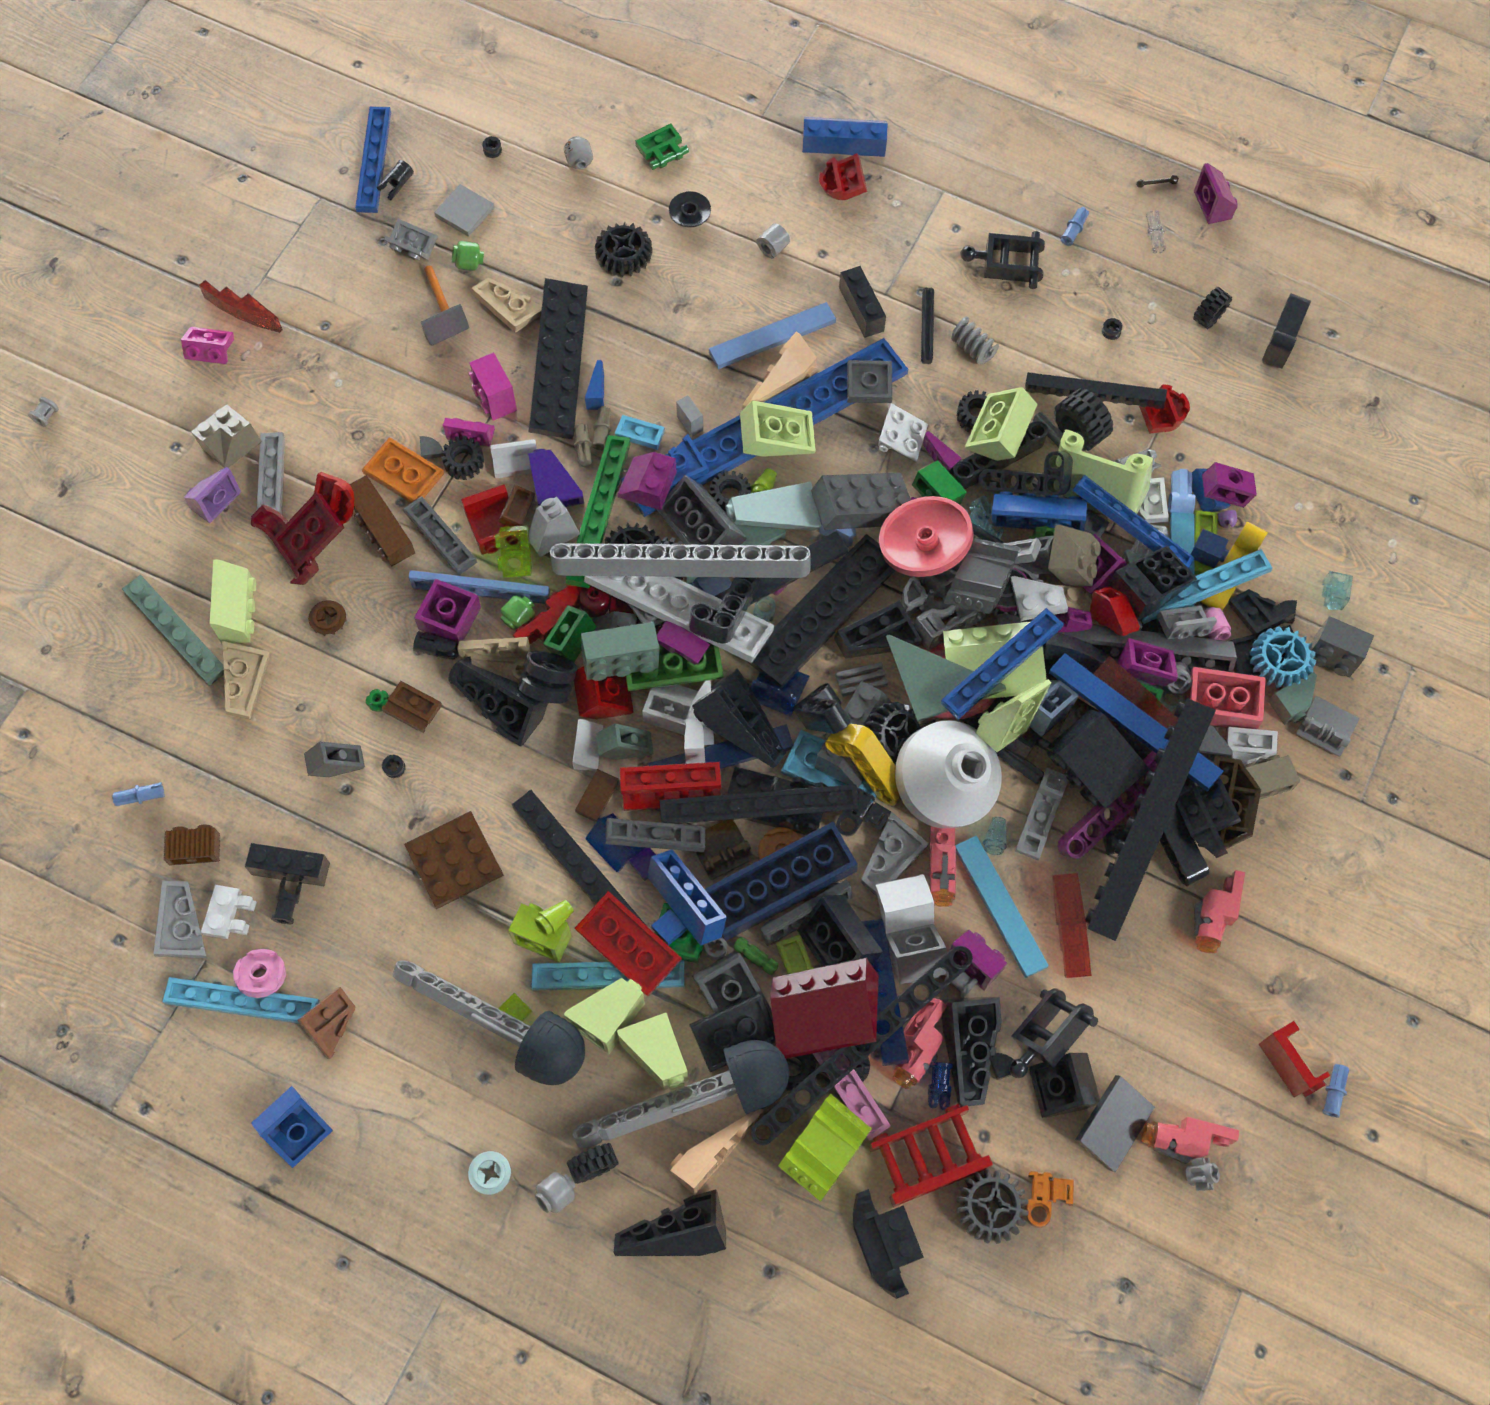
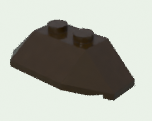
[1198,755,1261,849]

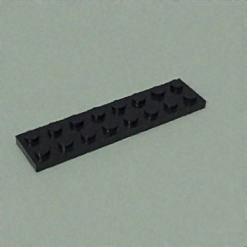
[528,278,588,440]
[745,534,896,689]

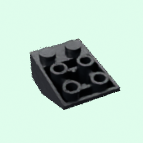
[1107,546,1197,621]

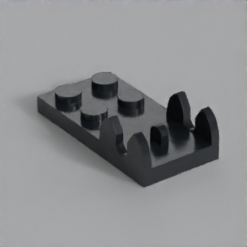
[727,767,827,835]

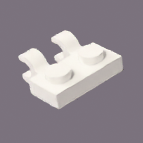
[201,885,257,939]

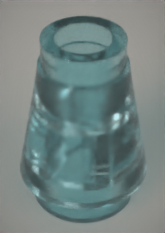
[983,817,1007,855]

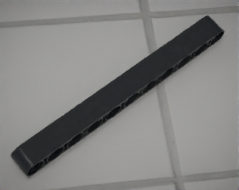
[751,946,973,1145]

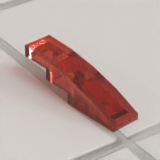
[199,280,283,333]
[1094,656,1177,729]
[1052,873,1092,978]

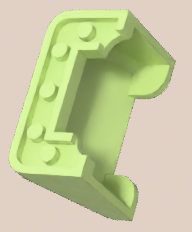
[1054,430,1153,515]

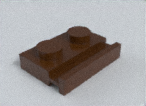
[382,680,442,734]

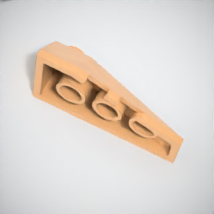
[742,332,817,410]
[670,1109,764,1195]

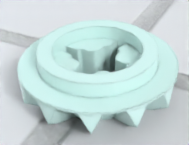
[468,1151,511,1195]

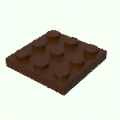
[404,811,504,910]

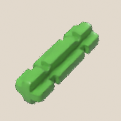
[734,937,779,975]

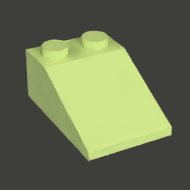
[740,400,816,457]
[976,680,1052,752]

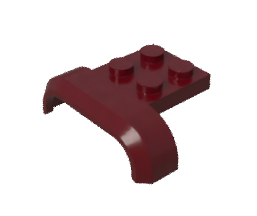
[251,492,345,585]

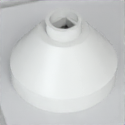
[895,721,1002,829]

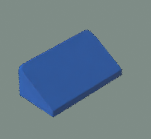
[1192,469,1231,512]

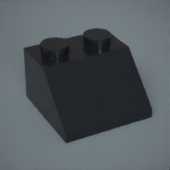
[1029,1053,1100,1118]

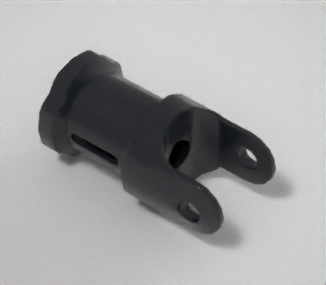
[271,877,302,925]

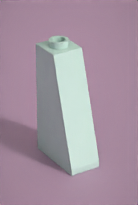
[726,482,821,531]

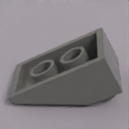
[692,950,773,1022]

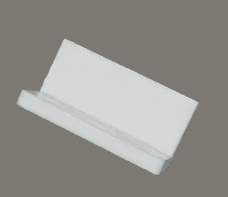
[490,439,537,478]

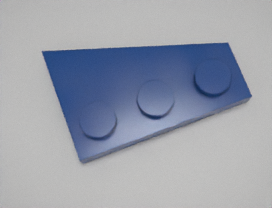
[667,434,709,491]

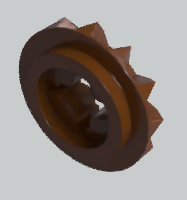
[308,600,347,636]

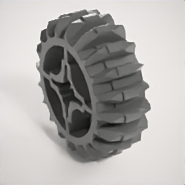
[956,1169,1029,1244]

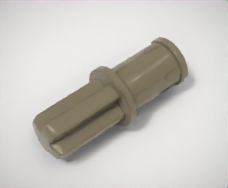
[592,406,611,450]
[574,423,592,467]

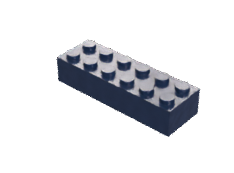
[705,822,858,941]

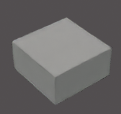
[676,395,703,437]

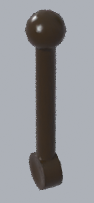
[1136,175,1179,188]

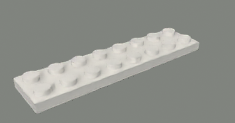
[584,576,774,663]

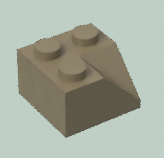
[191,404,262,468]
[1048,525,1101,586]

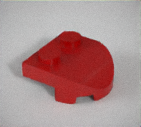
[819,154,868,201]
[1139,384,1190,434]
[314,472,354,524]

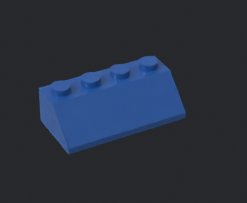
[802,117,888,157]
[992,491,1087,531]

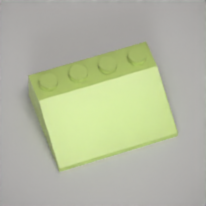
[943,622,1048,699]

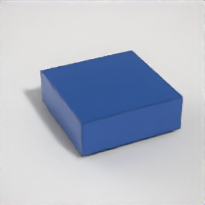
[651,909,687,946]

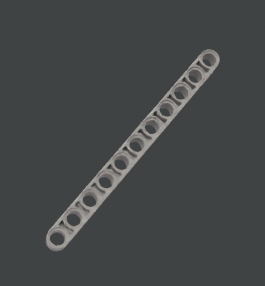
[550,543,811,578]

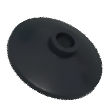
[669,191,711,228]

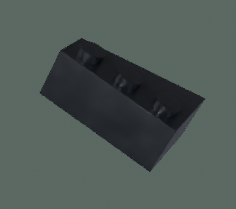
[834,600,922,659]

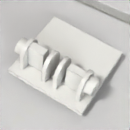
[878,403,928,462]

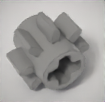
[1186,1158,1220,1191]

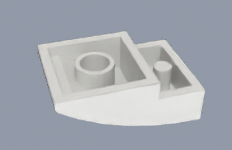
[684,681,714,764]

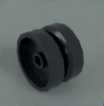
[518,651,578,704]

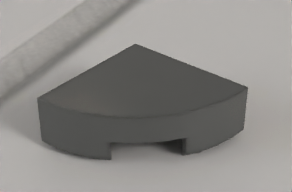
[420,436,443,459]

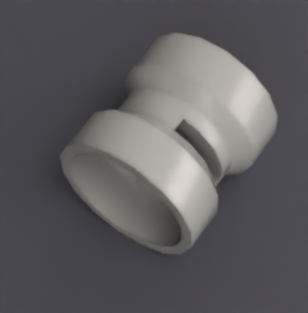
[1167,662,1192,694]

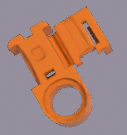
[1027,1171,1074,1228]

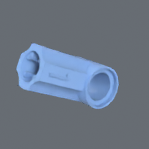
[1168,469,1195,514]

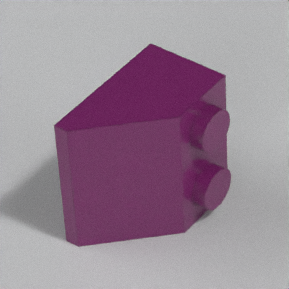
[1194,163,1238,224]
[617,452,677,510]
[1082,533,1128,595]
[1118,638,1178,686]
[949,930,1008,991]

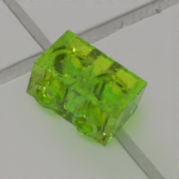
[495,526,532,578]

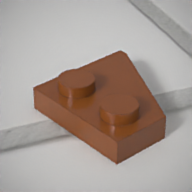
[298,987,356,1059]

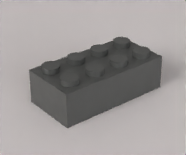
[811,473,911,530]

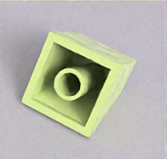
[564,978,645,1054]
[617,1013,688,1091]

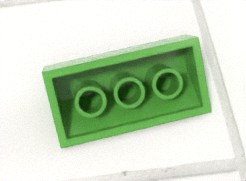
[626,640,724,691]

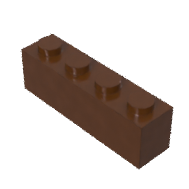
[350,475,415,567]

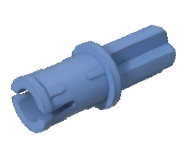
[1061,207,1089,246]
[112,782,165,806]
[1322,1064,1349,1118]

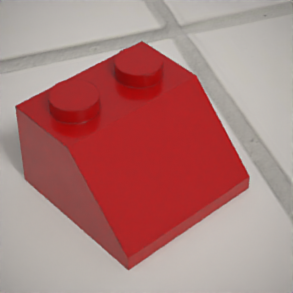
[574,666,634,720]

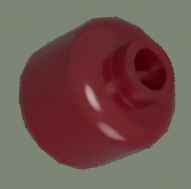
[579,585,610,617]

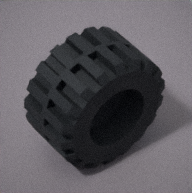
[1054,388,1113,451]

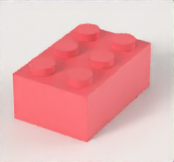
[1185,667,1265,729]

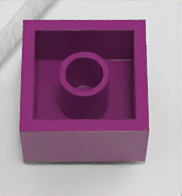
[414,578,481,645]

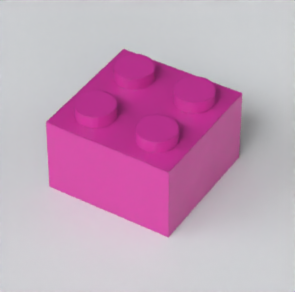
[468,352,517,421]

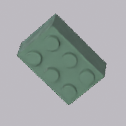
[581,622,659,681]

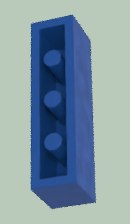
[647,849,727,946]

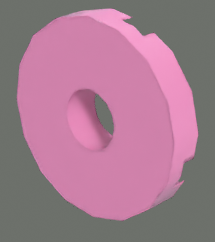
[233,949,286,998]

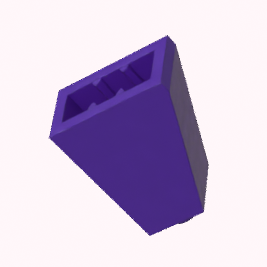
[528,449,584,507]

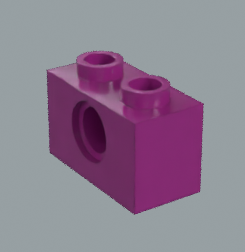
[1202,462,1257,508]

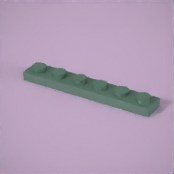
[122,575,224,686]

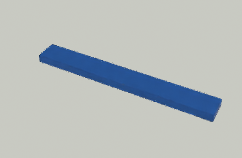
[1049,653,1223,791]

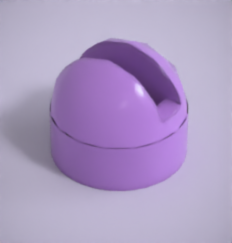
[1218,510,1237,528]

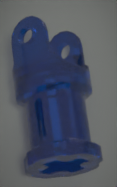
[928,1062,953,1111]

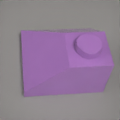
[184,467,241,523]

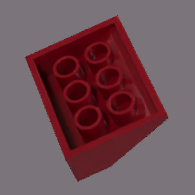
[770,958,879,1059]

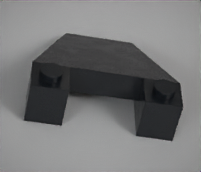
[692,668,786,768]

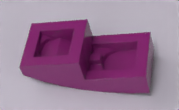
[1055,607,1092,632]
[657,621,710,665]

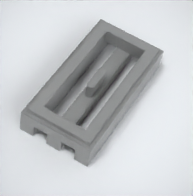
[836,662,888,697]

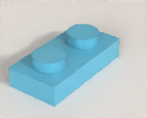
[615,415,665,450]

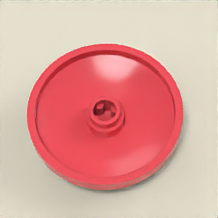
[879,496,973,577]

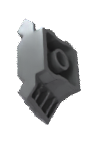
[944,538,1021,614]

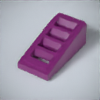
[923,431,962,475]

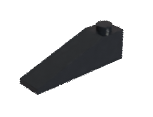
[451,660,548,747]
[941,997,1002,1107]

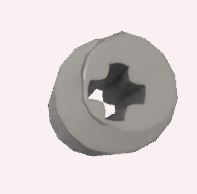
[951,316,999,365]

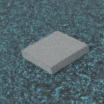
[434,184,494,236]

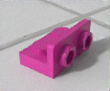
[181,327,234,364]
[443,418,495,447]

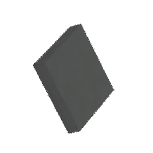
[847,360,892,403]

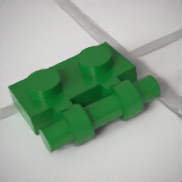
[635,123,689,170]

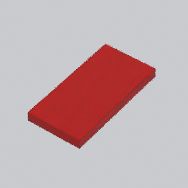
[574,891,682,997]

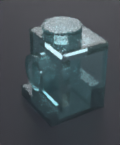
[1322,571,1353,610]

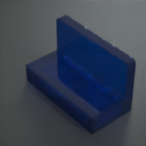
[586,813,646,872]

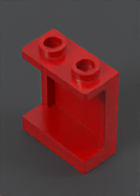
[461,484,525,555]
[1259,1021,1330,1098]

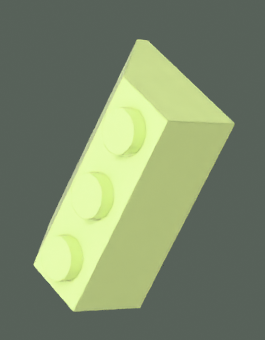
[965,387,1037,461]
[210,559,256,643]

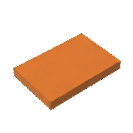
[362,437,444,503]

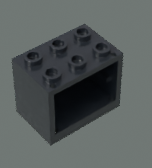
[1046,709,1150,808]

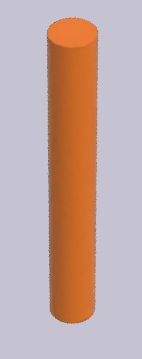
[424,265,449,312]

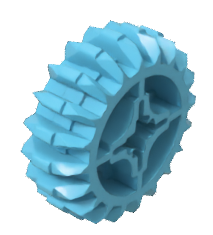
[1250,626,1316,689]

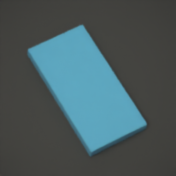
[781,730,876,803]

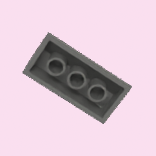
[656,475,747,545]
[815,681,892,788]

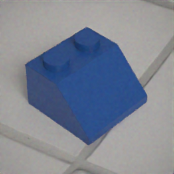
[251,1086,333,1168]

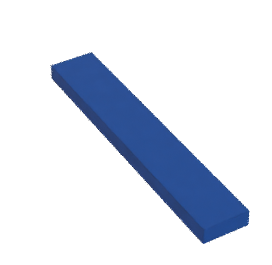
[355,106,391,213]
[1072,475,1194,569]
[941,608,1064,720]

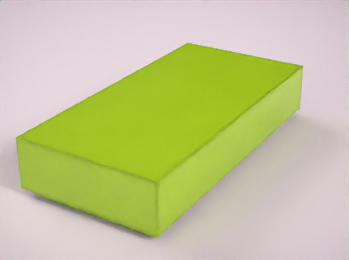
[776,934,813,974]

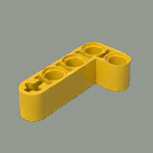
[1200,522,1268,611]
[825,724,900,806]

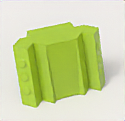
[778,1093,872,1202]

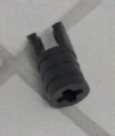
[377,160,414,201]
[413,631,459,659]

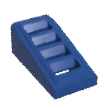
[585,360,604,410]

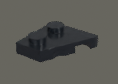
[1228,589,1295,638]

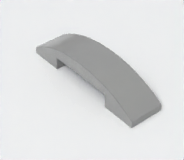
[1015,768,1068,860]

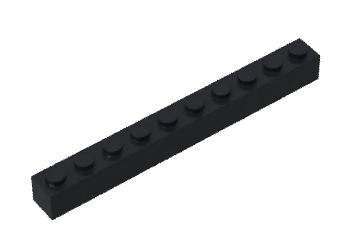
[1025,372,1167,409]

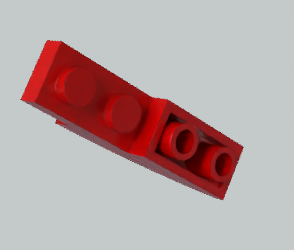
[513,585,584,645]

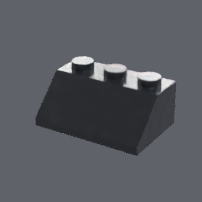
[797,895,883,967]

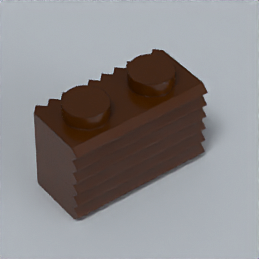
[164,824,220,866]

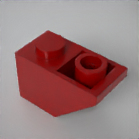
[1090,586,1140,636]

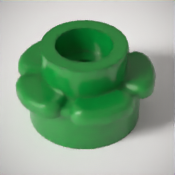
[365,689,389,712]

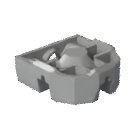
[901,569,986,651]

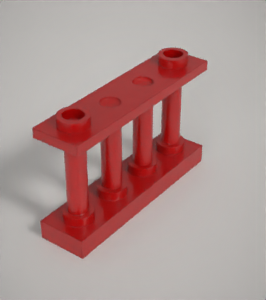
[620,762,721,811]
[869,1104,993,1208]

